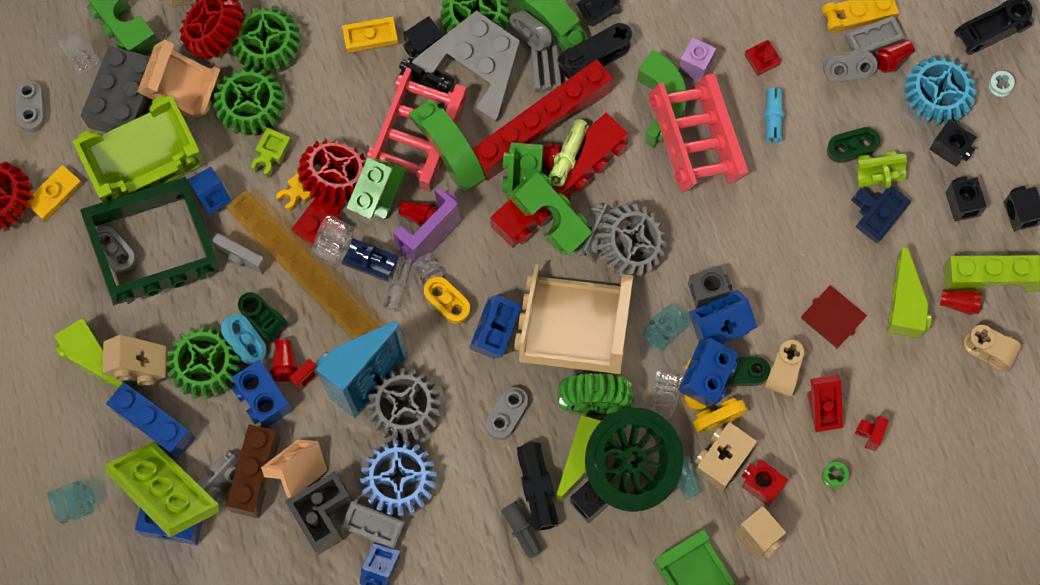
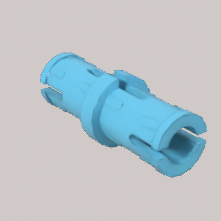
[764,88,785,143]

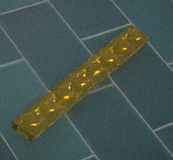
[226,190,380,340]

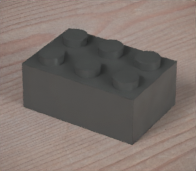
[81,45,153,133]

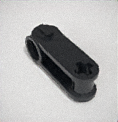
[954,0,1034,55]
[557,23,632,79]

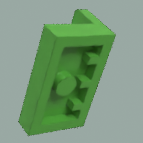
[502,143,543,201]

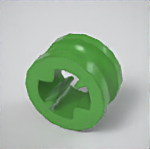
[822,462,849,488]

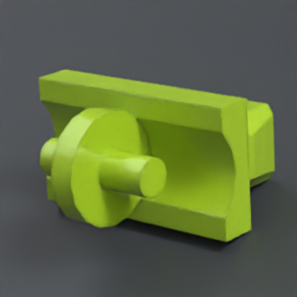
[857,151,907,189]

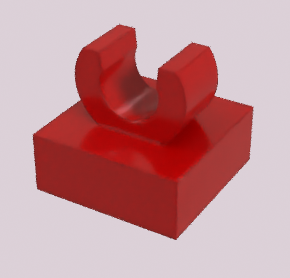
[745,40,781,76]
[855,416,889,451]

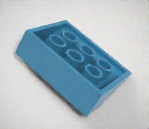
[316,321,408,418]

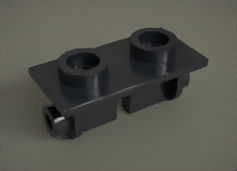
[397,57,455,93]

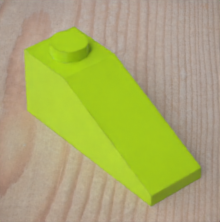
[887,247,931,338]
[54,318,124,389]
[556,415,617,502]

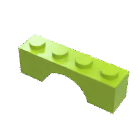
[943,255,1040,292]

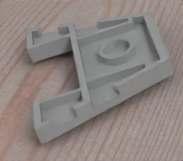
[412,11,521,121]

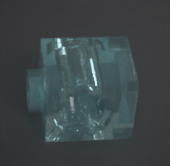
[47,481,96,524]

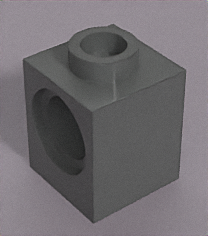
[688,267,732,308]

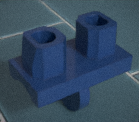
[342,238,398,282]

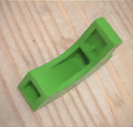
[510,0,588,52]
[637,50,686,148]
[409,99,485,193]

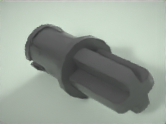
[501,502,542,558]

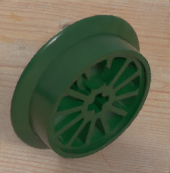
[585,407,683,512]

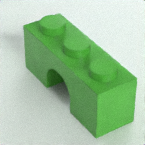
[87,0,159,55]
[508,172,592,255]

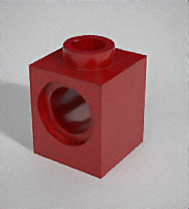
[741,459,789,507]

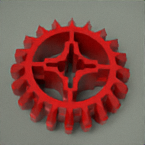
[180,0,245,60]
[297,138,366,207]
[0,162,34,231]

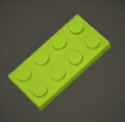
[105,441,219,537]

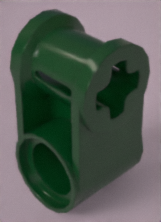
[238,292,289,344]

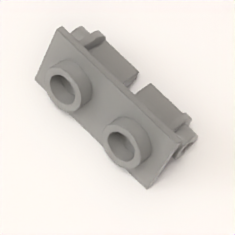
[574,203,611,262]
[196,451,239,502]

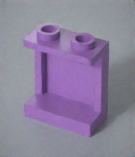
[393,187,461,267]

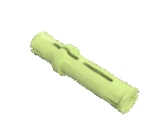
[548,119,589,186]

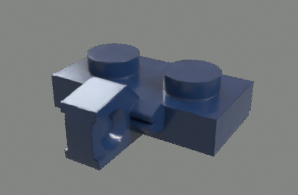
[851,186,911,243]

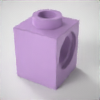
[679,37,716,82]

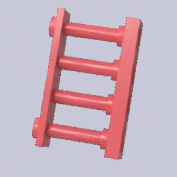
[366,67,467,191]
[648,73,748,193]

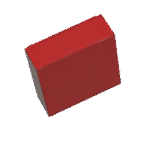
[289,358,318,391]

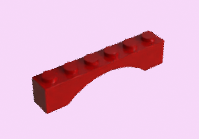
[472,59,613,181]
[490,113,629,248]

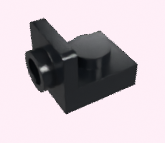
[576,0,622,26]

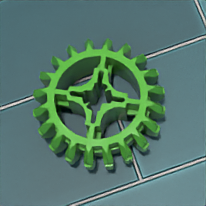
[440,0,511,33]
[232,4,301,75]
[213,66,285,137]
[166,325,242,399]
[557,373,633,415]

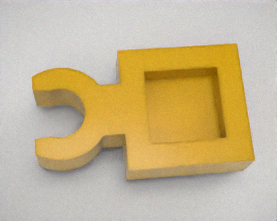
[276,174,311,212]

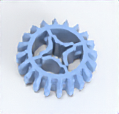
[360,440,437,517]

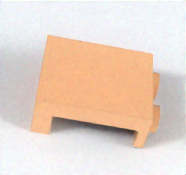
[137,40,220,119]

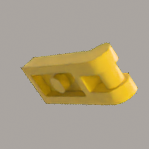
[821,0,899,33]

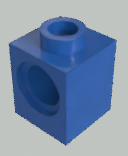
[188,167,232,214]

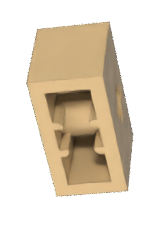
[102,334,166,386]
[695,422,757,492]
[735,506,786,560]

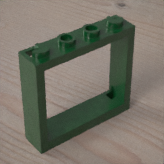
[80,177,218,306]

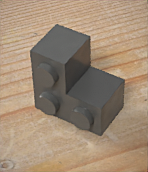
[285,471,352,555]

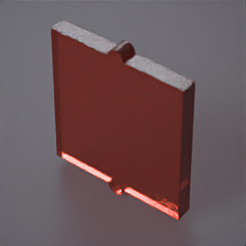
[801,285,867,349]

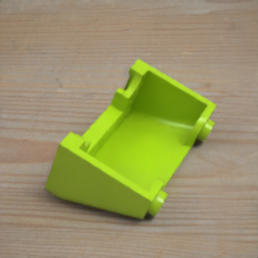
[72,95,205,202]

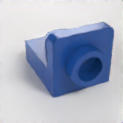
[360,542,400,585]

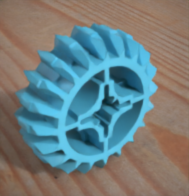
[903,55,977,126]

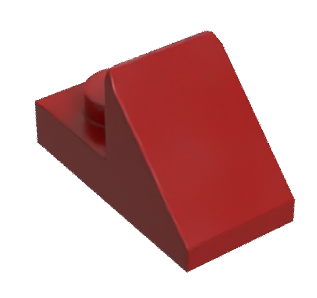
[807,375,844,432]

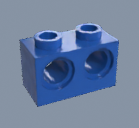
[469,295,522,359]
[231,359,293,428]

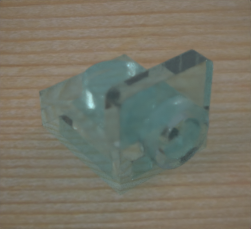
[642,303,691,352]

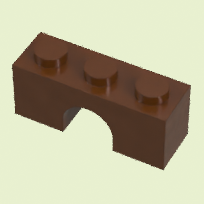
[226,424,281,518]

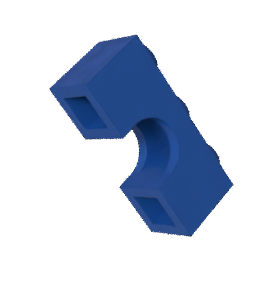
[106,382,195,459]

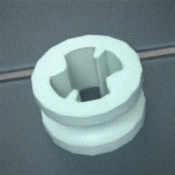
[989,71,1015,97]

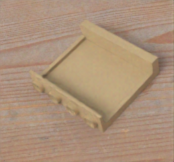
[515,264,633,374]

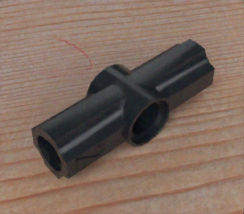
[517,442,559,531]

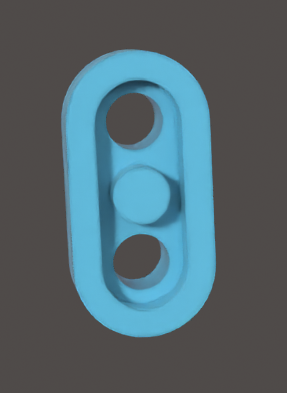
[221,314,266,364]

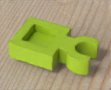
[251,128,292,178]

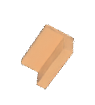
[261,440,327,498]

